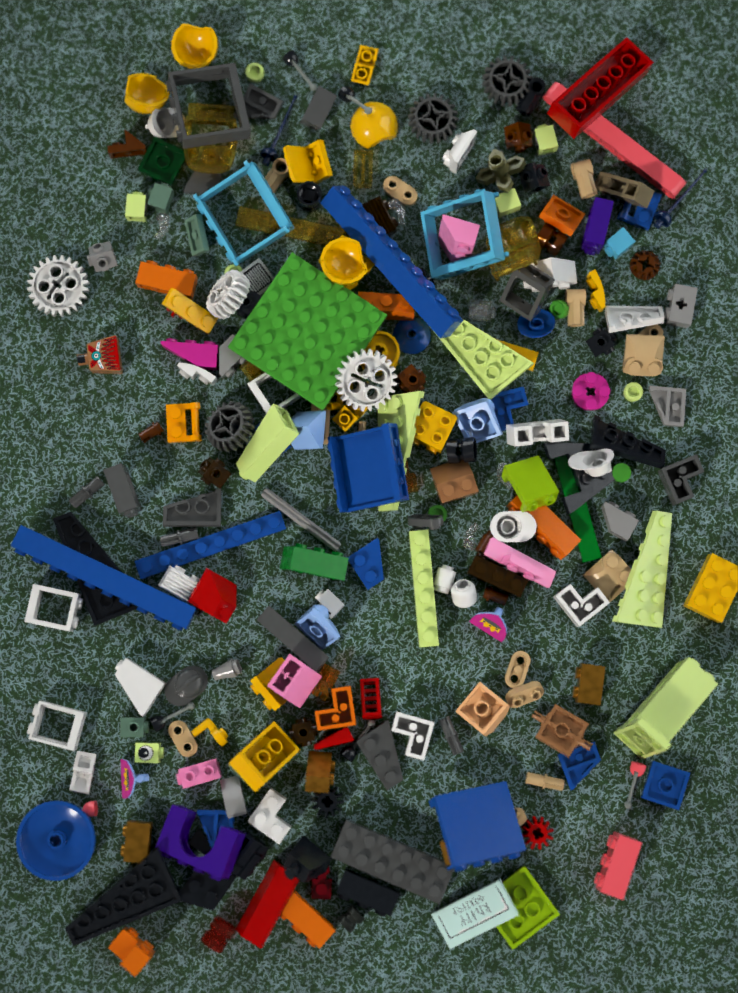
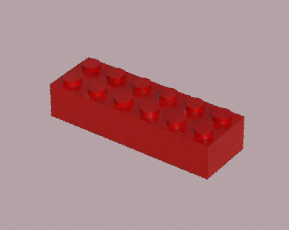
[547,37,654,139]

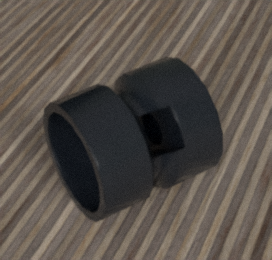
[297,181,322,212]
[446,437,477,464]

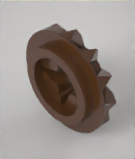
[630,250,660,280]

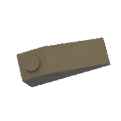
[595,171,655,208]

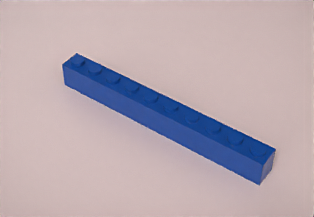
[321,185,463,339]
[11,525,198,631]

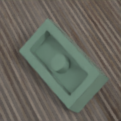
[184,214,209,256]

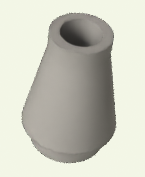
[212,659,242,681]

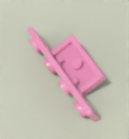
[484,537,556,588]

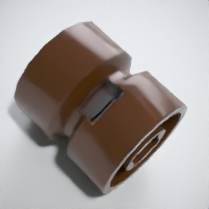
[533,223,569,257]

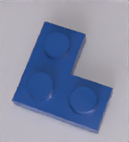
[486,386,529,432]

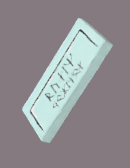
[431,879,519,949]

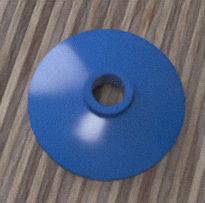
[517,309,555,338]
[393,317,431,354]

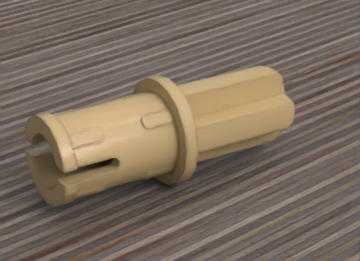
[525,772,565,791]

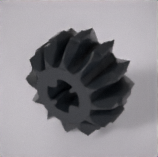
[311,785,344,818]

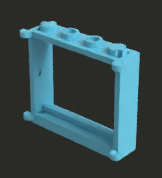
[193,160,295,266]
[420,189,509,280]

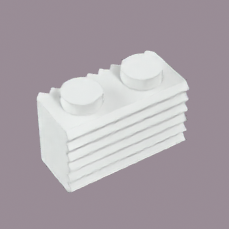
[158,565,200,606]

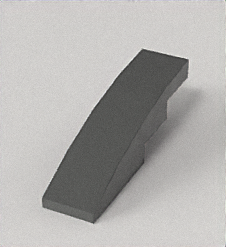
[257,606,330,672]

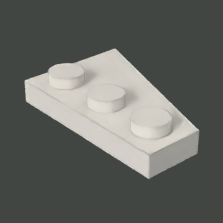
[605,306,665,333]

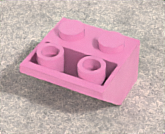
[267,654,322,708]

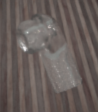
[388,198,406,225]
[153,212,171,241]
[497,462,514,490]
[462,522,481,551]

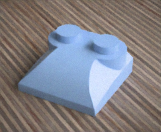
[452,398,503,443]
[295,604,340,650]

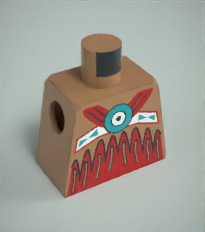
[77,335,123,374]

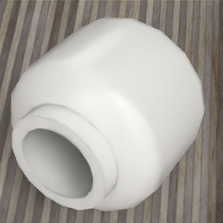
[451,579,477,608]

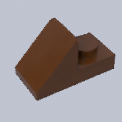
[107,130,147,159]

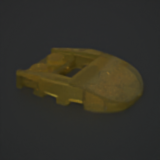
[184,103,238,174]
[485,216,541,281]

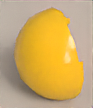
[171,23,218,69]
[124,73,170,114]
[350,102,398,149]
[320,238,368,285]

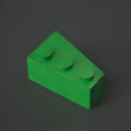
[280,543,349,581]

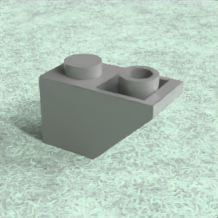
[219,334,247,380]
[601,501,639,542]

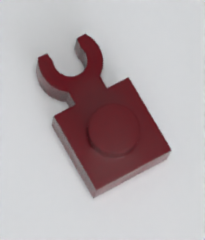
[311,867,332,899]

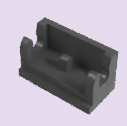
[300,86,337,131]

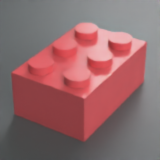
[594,831,642,900]

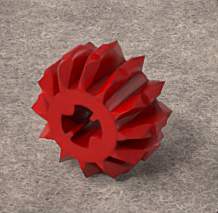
[521,816,554,850]

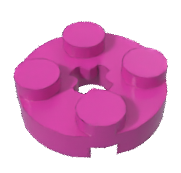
[571,372,610,411]

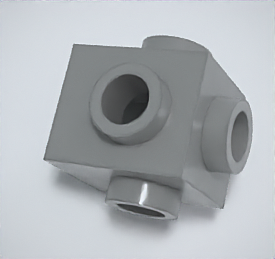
[87,241,118,272]

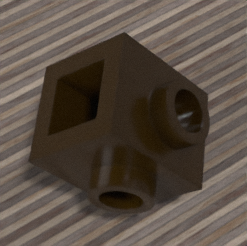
[198,457,231,489]
[289,718,318,747]

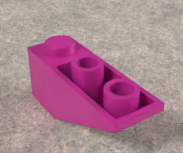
[161,338,219,371]

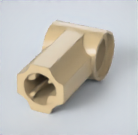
[265,158,289,193]
[571,159,598,199]
[565,289,586,327]

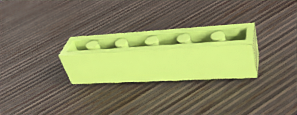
[409,530,439,648]

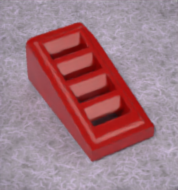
[360,678,382,720]
[313,726,355,750]

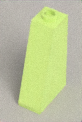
[236,403,299,482]

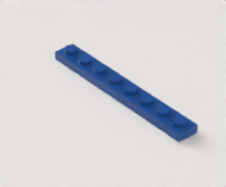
[135,511,286,580]

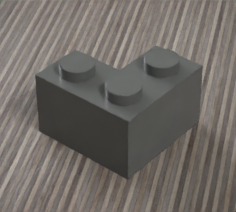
[657,454,704,506]

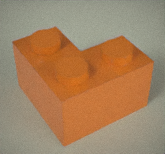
[315,686,356,731]
[108,927,155,977]

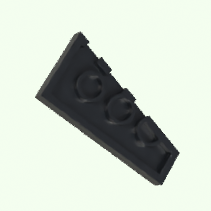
[590,415,666,469]

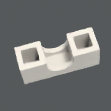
[506,419,569,447]

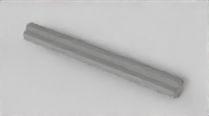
[261,488,341,552]

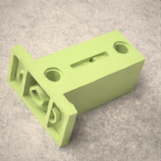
[613,657,718,759]

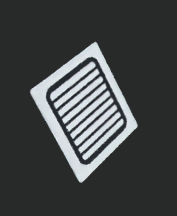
[241,258,274,295]

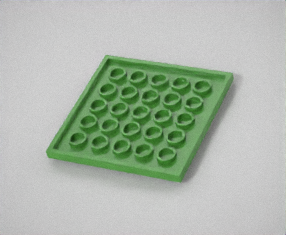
[228,252,388,410]

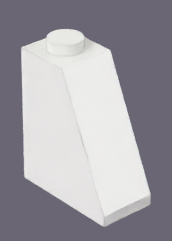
[115,658,166,716]

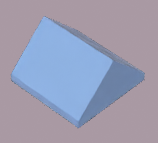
[291,410,326,450]

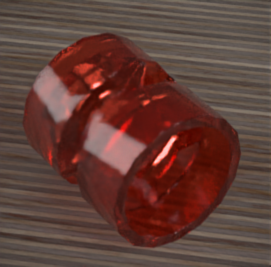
[200,915,237,954]

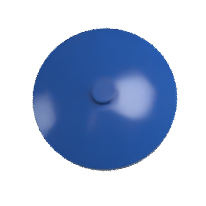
[16,800,96,881]

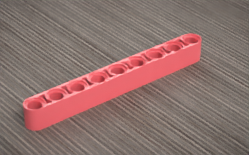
[543,82,686,199]

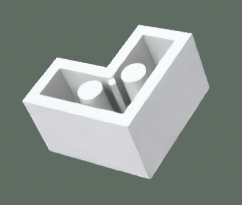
[523,257,577,292]
[553,584,610,627]
[391,711,435,761]
[247,787,291,844]

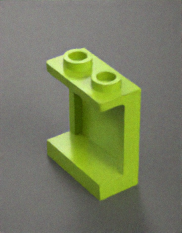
[501,455,559,512]

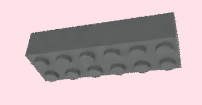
[331,818,454,904]

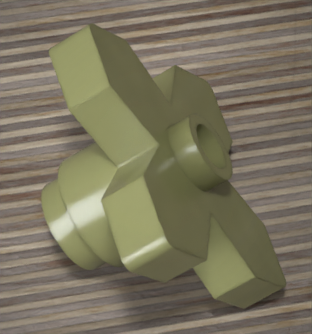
[476,149,526,193]

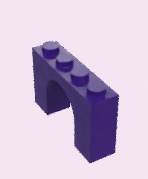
[155,804,246,881]

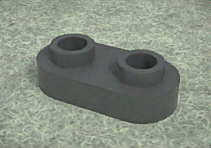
[408,514,444,530]

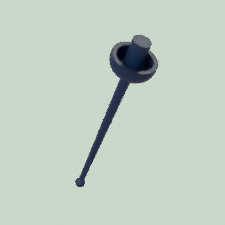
[260,95,297,167]
[653,169,707,229]

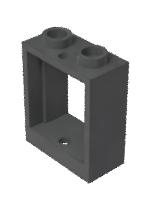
[499,259,555,321]
[103,463,142,518]

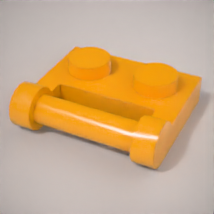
[166,402,202,443]

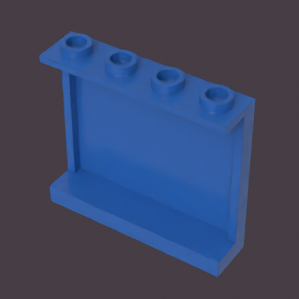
[327,423,409,513]
[429,781,526,872]

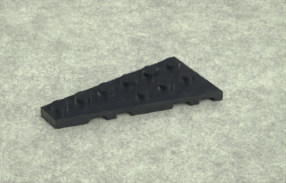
[53,512,138,626]
[65,847,182,946]

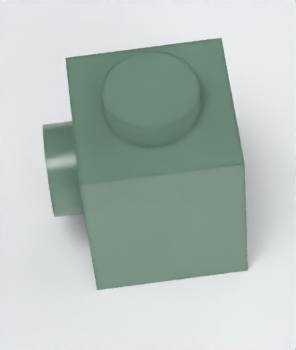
[147,182,175,214]
[120,717,150,737]

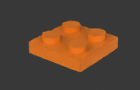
[539,195,586,236]

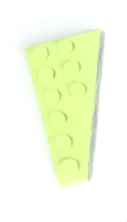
[435,319,535,400]
[378,391,425,512]
[612,511,672,628]

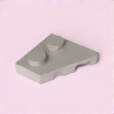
[648,386,686,427]

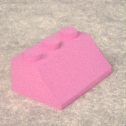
[438,214,480,262]

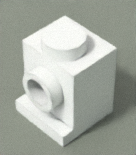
[315,589,345,619]

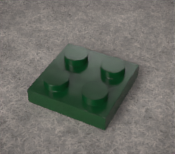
[138,136,189,187]

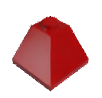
[187,568,237,624]

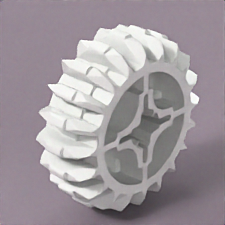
[206,269,250,320]

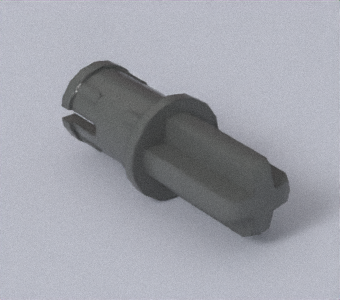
[69,476,105,508]
[160,527,199,547]
[438,716,463,755]

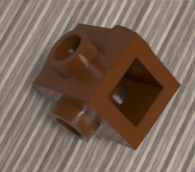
[504,122,533,153]
[397,364,426,393]

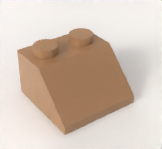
[430,460,479,505]

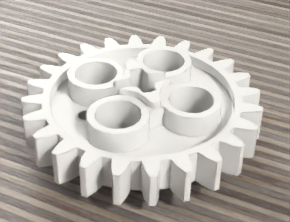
[27,255,90,317]
[335,349,398,412]

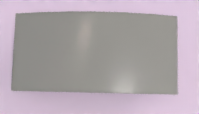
[220,775,247,819]

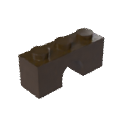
[466,555,528,598]

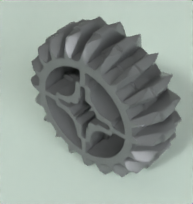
[482,56,533,107]
[408,93,458,144]
[204,401,255,452]

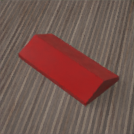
[236,860,299,949]

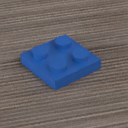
[641,760,690,810]

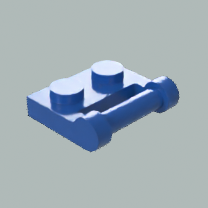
[617,192,662,230]

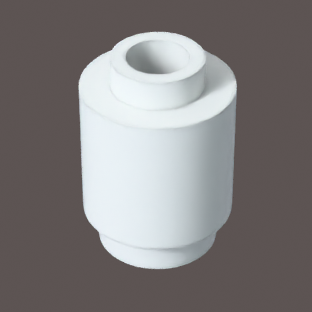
[433,565,456,594]

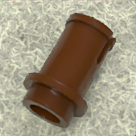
[138,421,164,443]
[483,587,508,606]

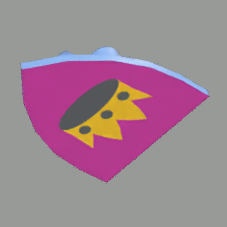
[469,607,507,642]
[120,759,149,799]

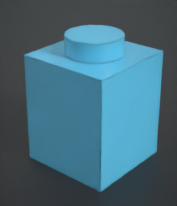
[604,227,636,260]

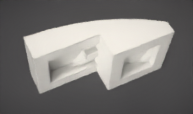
[69,751,97,795]

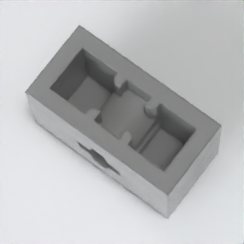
[664,284,698,328]

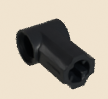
[515,78,545,117]

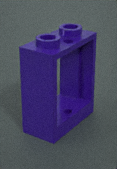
[580,197,614,255]

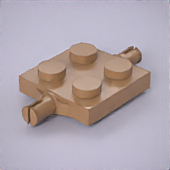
[532,704,593,758]

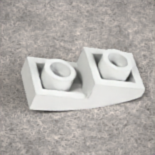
[177,362,217,385]

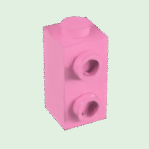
[176,758,222,789]

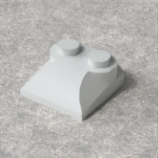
[442,130,477,174]

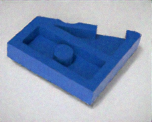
[347,538,384,590]
[557,741,601,790]
[197,810,235,849]

